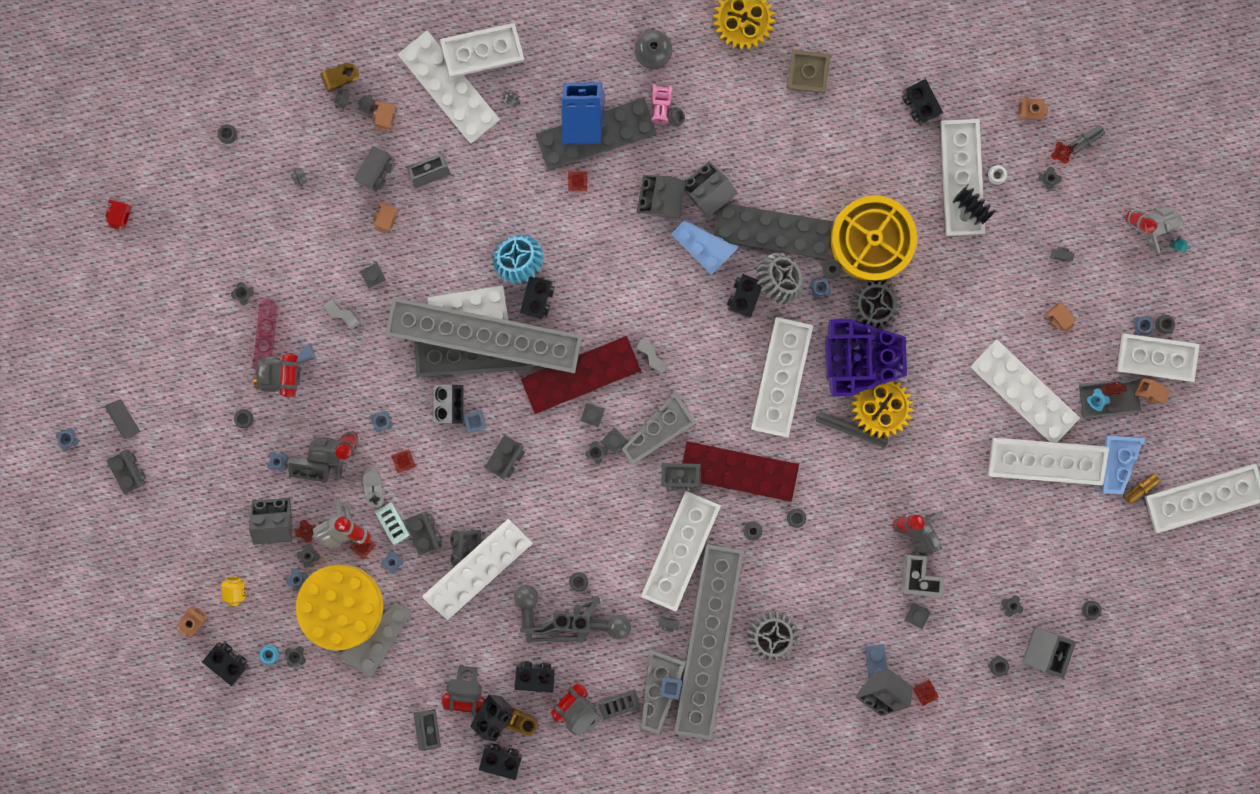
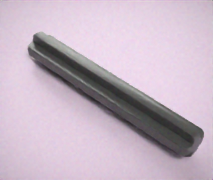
[816,412,889,447]

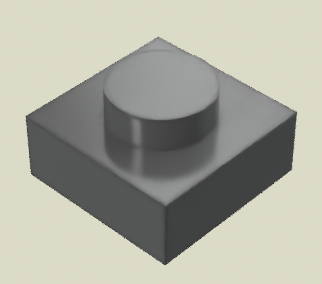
[1050,247,1075,262]
[360,263,386,288]
[580,403,605,427]
[601,428,628,454]
[905,603,931,629]
[659,616,680,632]

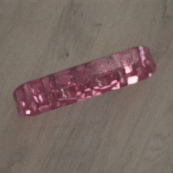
[253,299,278,372]

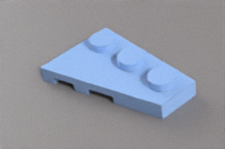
[671,220,739,275]
[1102,436,1146,494]

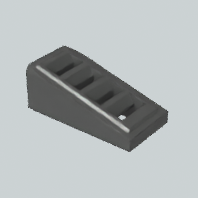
[598,689,641,720]

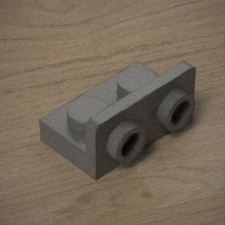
[485,435,525,480]
[107,450,146,495]
[288,457,331,483]
[661,463,703,491]
[405,511,442,555]
[450,530,481,568]

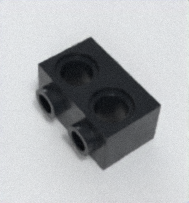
[902,78,943,126]
[727,274,762,319]
[520,276,555,319]
[432,385,464,424]
[202,642,249,686]
[514,661,555,693]
[470,694,515,742]
[479,743,522,780]

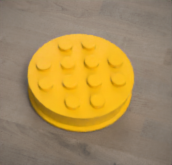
[830,195,917,281]
[296,564,384,650]

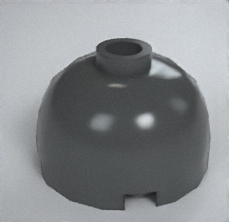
[634,30,672,69]

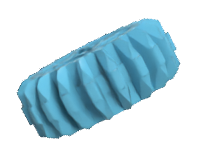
[492,233,544,284]

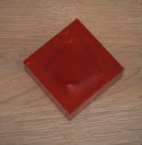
[568,171,587,191]
[1102,381,1127,396]
[391,449,416,473]
[349,539,376,560]
[913,679,939,706]

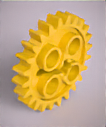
[713,0,775,51]
[850,380,914,438]

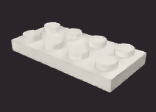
[440,23,524,78]
[427,286,509,320]
[1117,334,1200,382]

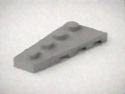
[622,391,696,465]
[339,602,412,677]
[641,649,686,734]

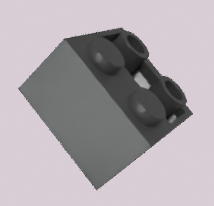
[354,146,396,192]
[684,162,737,218]
[637,175,686,219]
[249,498,293,545]
[1022,627,1076,679]
[856,668,913,716]

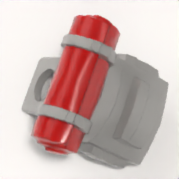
[1126,207,1184,254]
[313,500,370,548]

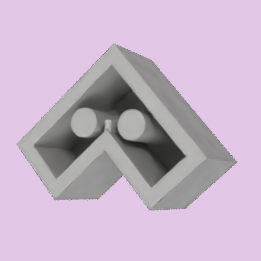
[901,553,944,597]

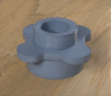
[810,277,831,299]
[1133,316,1154,336]
[371,411,393,432]
[56,428,79,450]
[267,452,288,472]
[381,551,404,574]
[286,568,309,591]

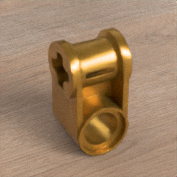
[320,63,359,92]
[504,708,538,735]

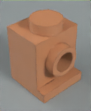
[1018,98,1048,120]
[372,101,397,132]
[373,202,399,234]
[1043,302,1076,333]
[1135,378,1171,404]
[176,606,209,637]

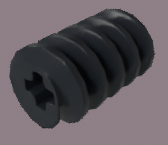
[953,184,996,225]

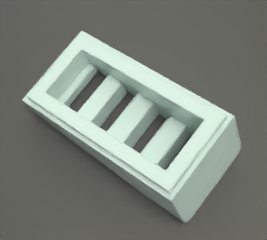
[375,502,411,545]

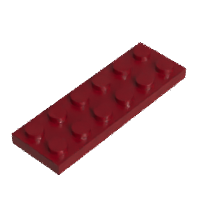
[521,336,641,414]
[682,441,799,502]

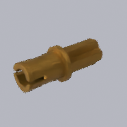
[1124,473,1161,504]

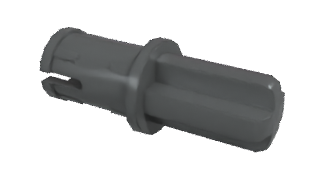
[1067,125,1105,155]

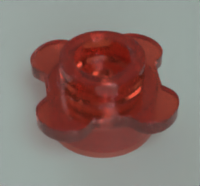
[1051,142,1074,164]
[295,520,316,542]

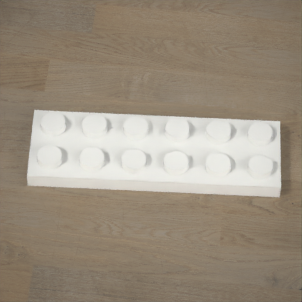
[398,31,500,144]
[940,119,985,236]
[751,317,813,438]
[970,339,1080,443]
[988,438,1109,485]
[1144,464,1260,533]
[641,490,721,612]
[422,518,533,620]

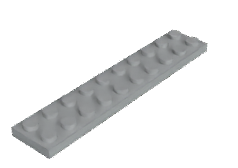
[385,297,582,373]
[674,544,744,740]

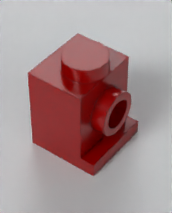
[105,199,132,230]

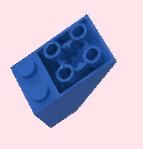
[562,82,605,145]

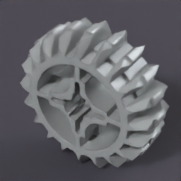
[755,252,805,304]
[747,610,799,662]

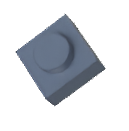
[463,410,487,433]
[660,676,682,700]

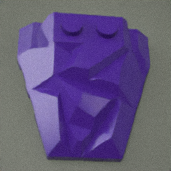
[825,319,907,397]

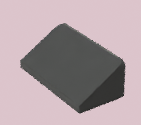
[407,153,451,189]
[105,399,140,439]
[413,709,441,751]

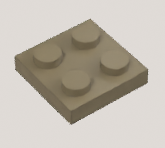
[787,50,830,94]

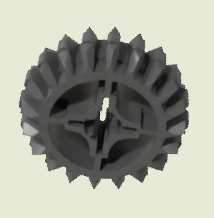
[849,280,902,329]

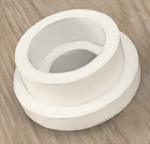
[988,165,1007,185]

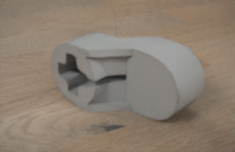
[323,299,361,330]
[636,339,668,374]
[363,467,383,508]

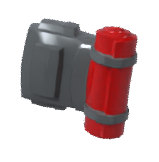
[256,353,301,398]
[307,431,358,481]
[892,511,943,555]
[442,666,485,714]
[550,683,602,736]

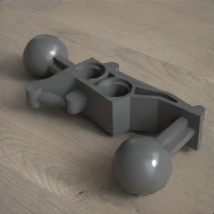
[514,585,631,643]

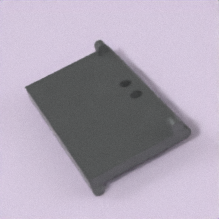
[1079,378,1141,419]

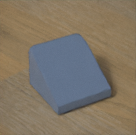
[298,343,316,364]

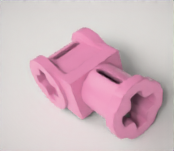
[651,84,672,124]

